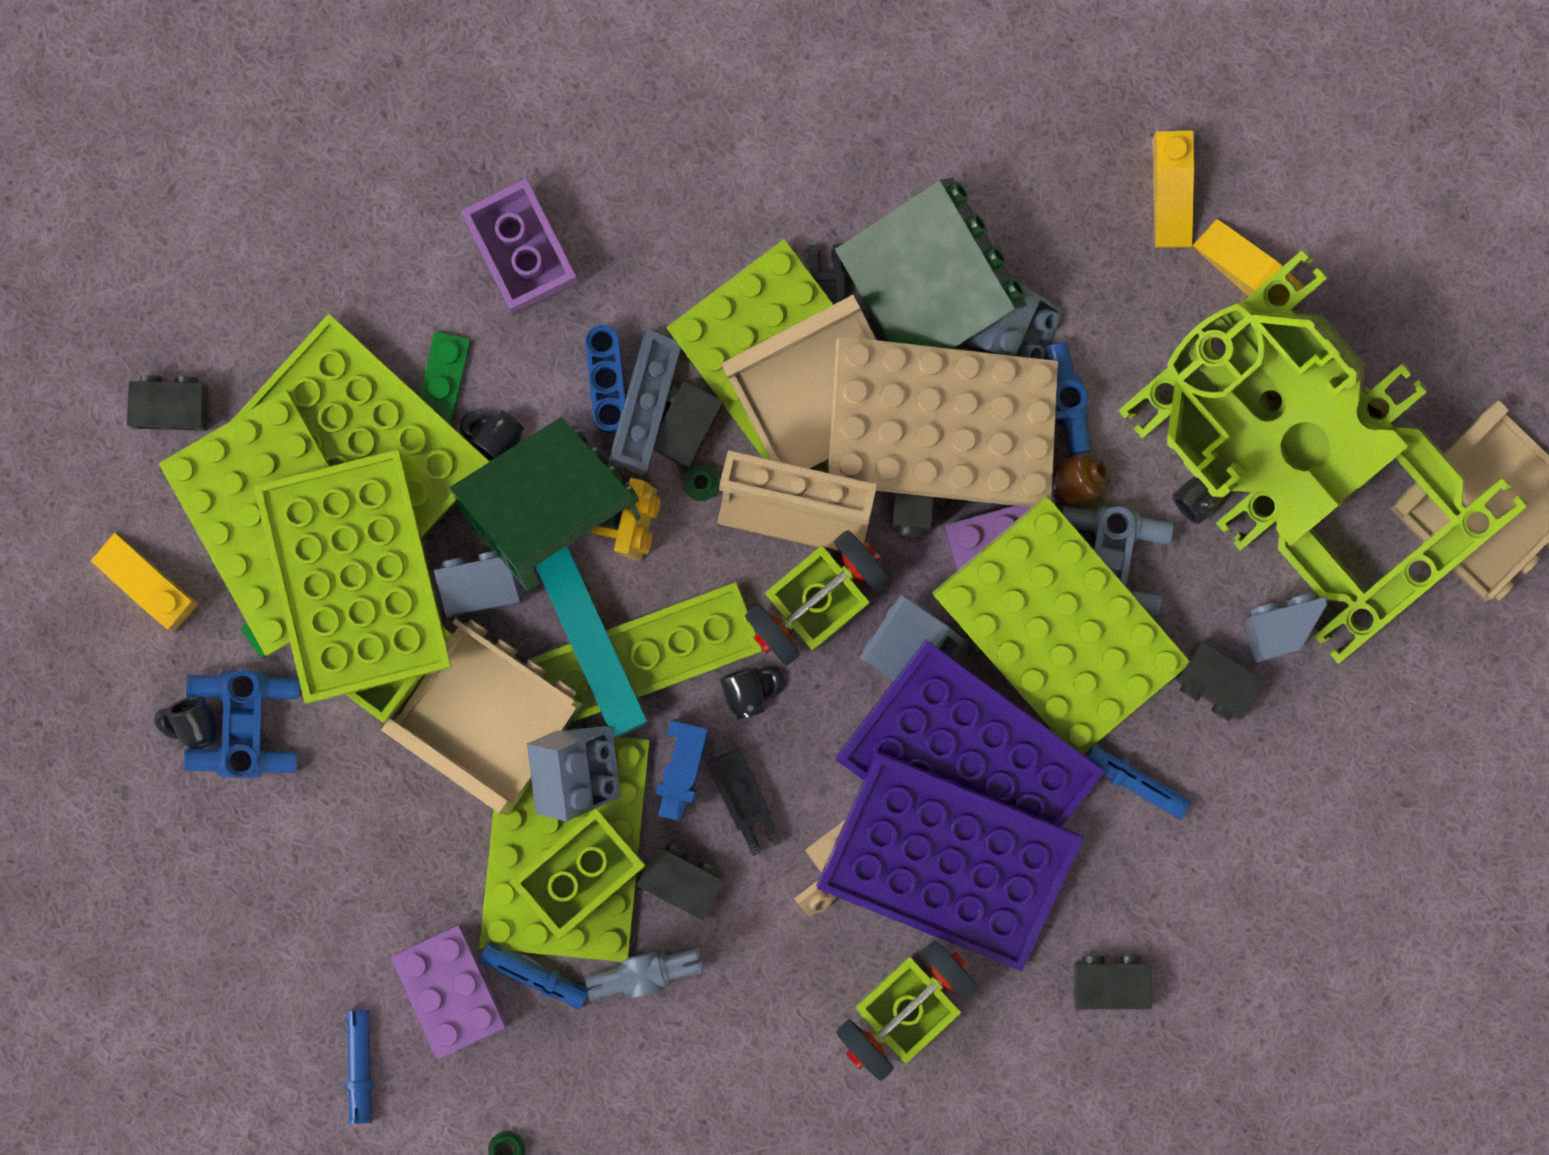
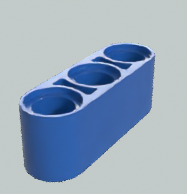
[585,324,626,434]

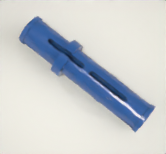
[1086,744,1191,820]
[478,941,589,1010]
[344,1010,374,1124]

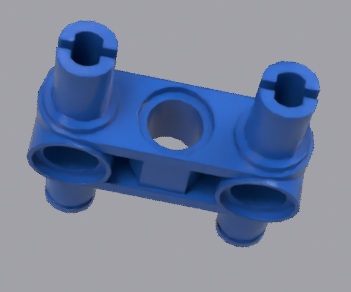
[1047,342,1092,455]
[184,670,299,778]

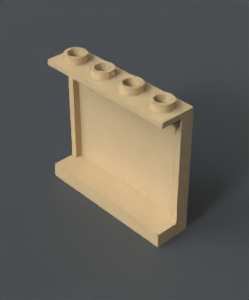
[721,295,876,470]
[1389,400,1549,602]
[717,450,877,552]
[381,618,583,815]

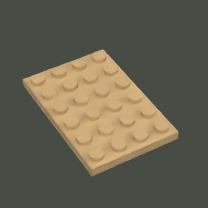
[828,336,1058,507]

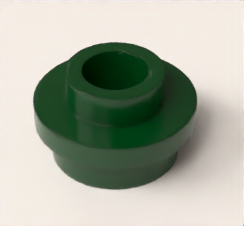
[683,464,720,501]
[488,1131,526,1155]

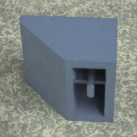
[963,283,1064,359]
[434,551,522,618]
[1243,593,1327,663]
[859,595,966,682]
[527,726,620,822]

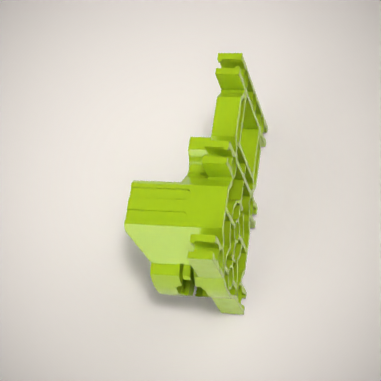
[1118,249,1528,664]

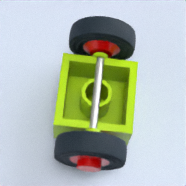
[745,530,890,666]
[836,940,980,1081]

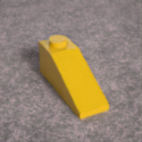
[1152,131,1194,248]
[1192,219,1304,305]
[91,533,199,632]

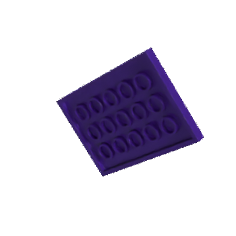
[835,639,1105,826]
[816,751,1083,972]

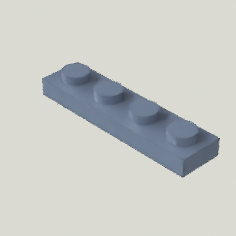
[608,329,681,476]

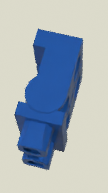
[655,720,710,821]

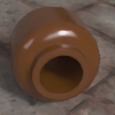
[1052,452,1108,505]

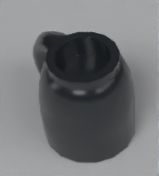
[460,410,524,461]
[1172,476,1224,525]
[720,666,784,720]
[154,696,215,749]

